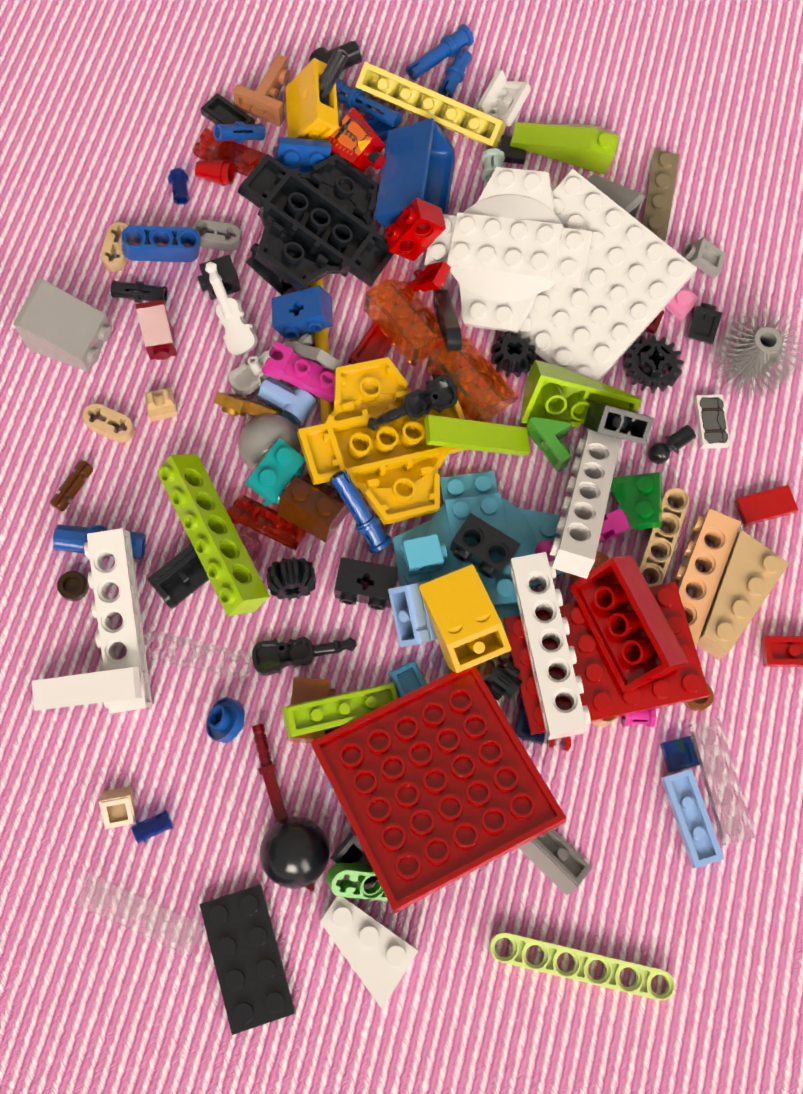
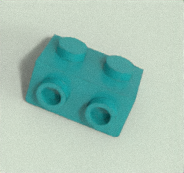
[244,438,305,507]

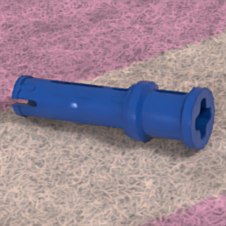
[406,24,474,81]
[336,79,402,129]
[330,469,392,553]

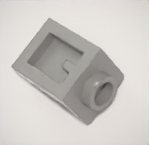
[682,238,726,278]

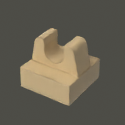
[144,387,178,422]

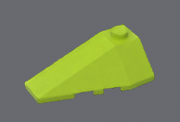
[520,360,642,427]

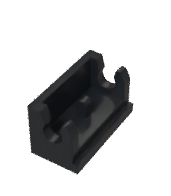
[147,544,209,610]

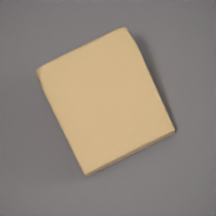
[99,786,137,829]

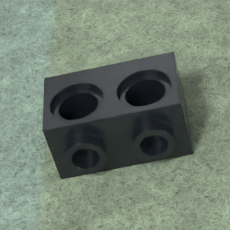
[450,513,521,580]

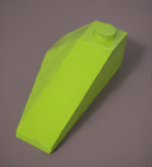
[510,122,619,175]

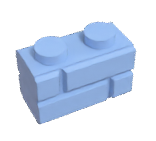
[388,580,437,647]

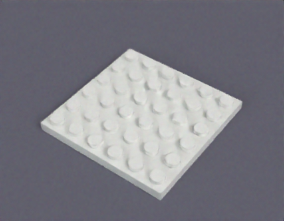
[512,168,697,381]

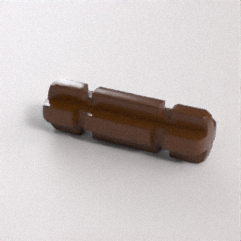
[50,460,93,512]

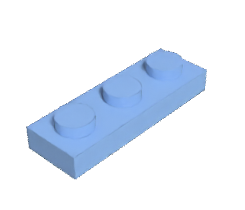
[660,769,724,868]

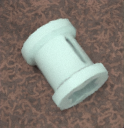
[482,148,505,183]

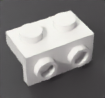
[478,70,531,126]

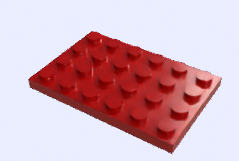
[503,581,710,735]

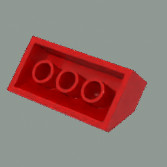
[569,555,689,693]

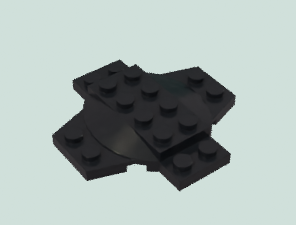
[238,153,394,291]

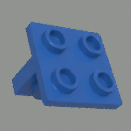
[273,137,331,173]

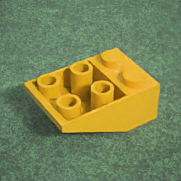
[417,564,512,673]

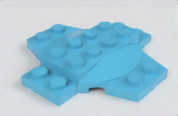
[392,471,566,633]

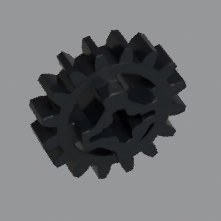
[623,335,684,393]

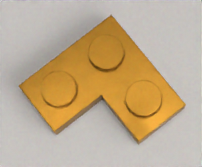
[214,392,282,416]

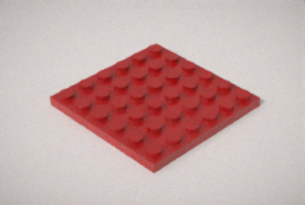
[310,666,567,914]

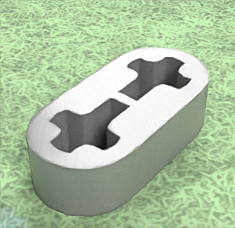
[192,220,242,251]

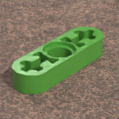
[326,863,388,901]

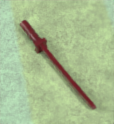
[252,724,315,891]

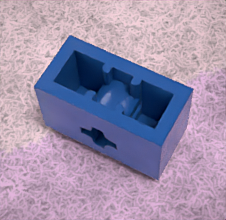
[272,285,333,339]

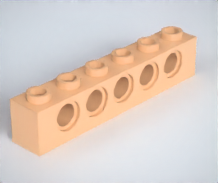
[673,508,741,648]

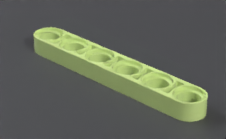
[489,932,675,1000]

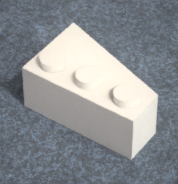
[320,896,418,1009]

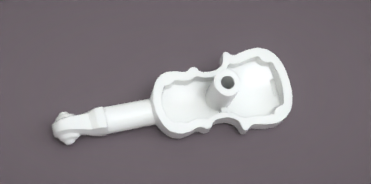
[205,261,257,355]
[229,334,313,395]

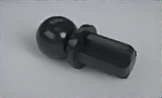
[648,425,696,464]

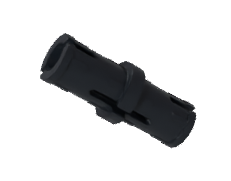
[111,280,168,304]

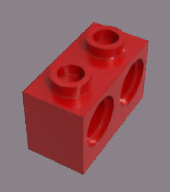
[385,197,446,261]

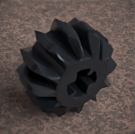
[490,331,536,379]
[266,556,316,601]

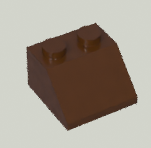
[278,473,349,543]

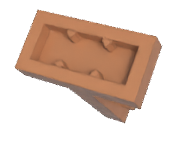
[233,54,290,126]

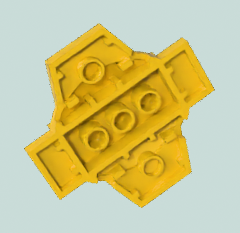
[297,357,468,525]

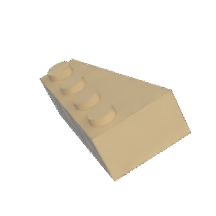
[697,529,790,660]

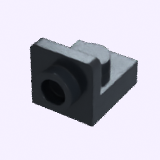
[685,303,722,345]

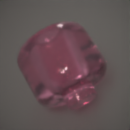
[239,532,263,562]

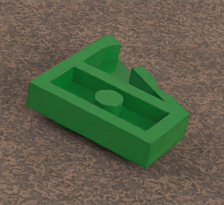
[610,472,662,530]

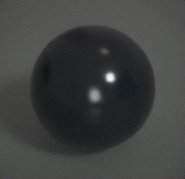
[260,816,330,889]

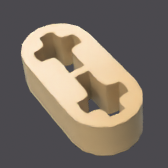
[100,222,133,272]
[82,403,135,443]

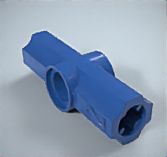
[53,524,146,559]

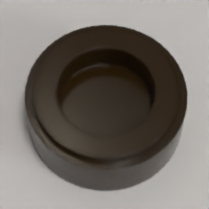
[57,571,89,601]

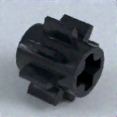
[485,663,522,701]

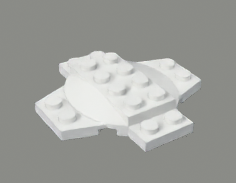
[424,167,592,333]

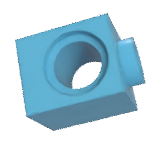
[402,534,448,577]

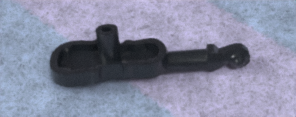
[367,375,458,431]
[252,637,357,676]

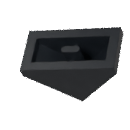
[330,833,377,889]

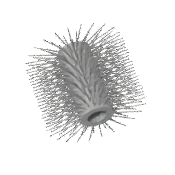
[709,303,803,402]

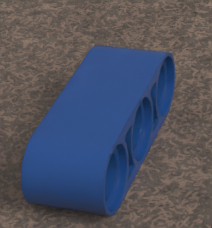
[121,225,201,262]

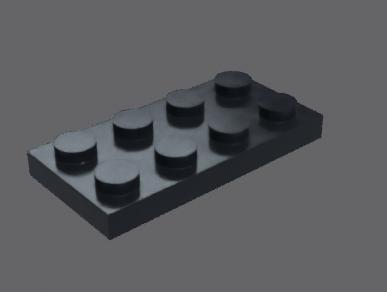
[199,884,296,1035]

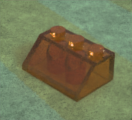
[364,279,445,367]
[426,338,519,422]

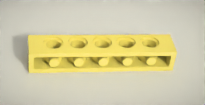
[355,62,506,148]

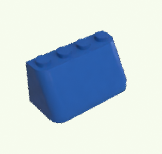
[374,118,455,227]

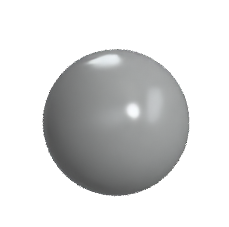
[238,414,301,470]

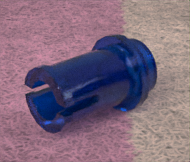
[168,168,190,205]
[131,810,174,843]

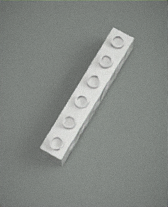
[550,429,621,579]
[84,528,153,714]
[510,552,591,740]

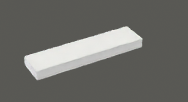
[32,667,142,711]

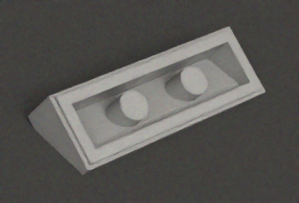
[518,829,592,895]

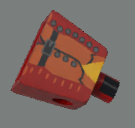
[326,107,386,172]

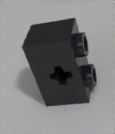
[583,400,654,445]
[334,557,398,610]

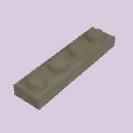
[641,149,680,242]

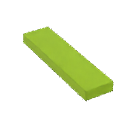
[424,415,530,456]
[281,682,398,738]

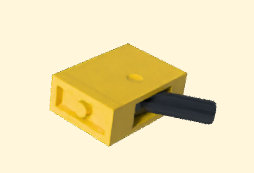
[285,48,349,141]

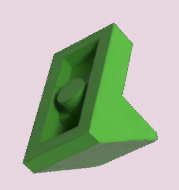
[526,417,572,472]

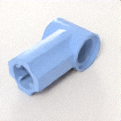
[257,377,317,425]

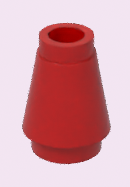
[195,159,235,186]

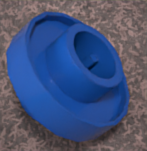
[206,697,245,743]

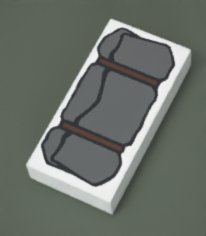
[694,395,730,449]

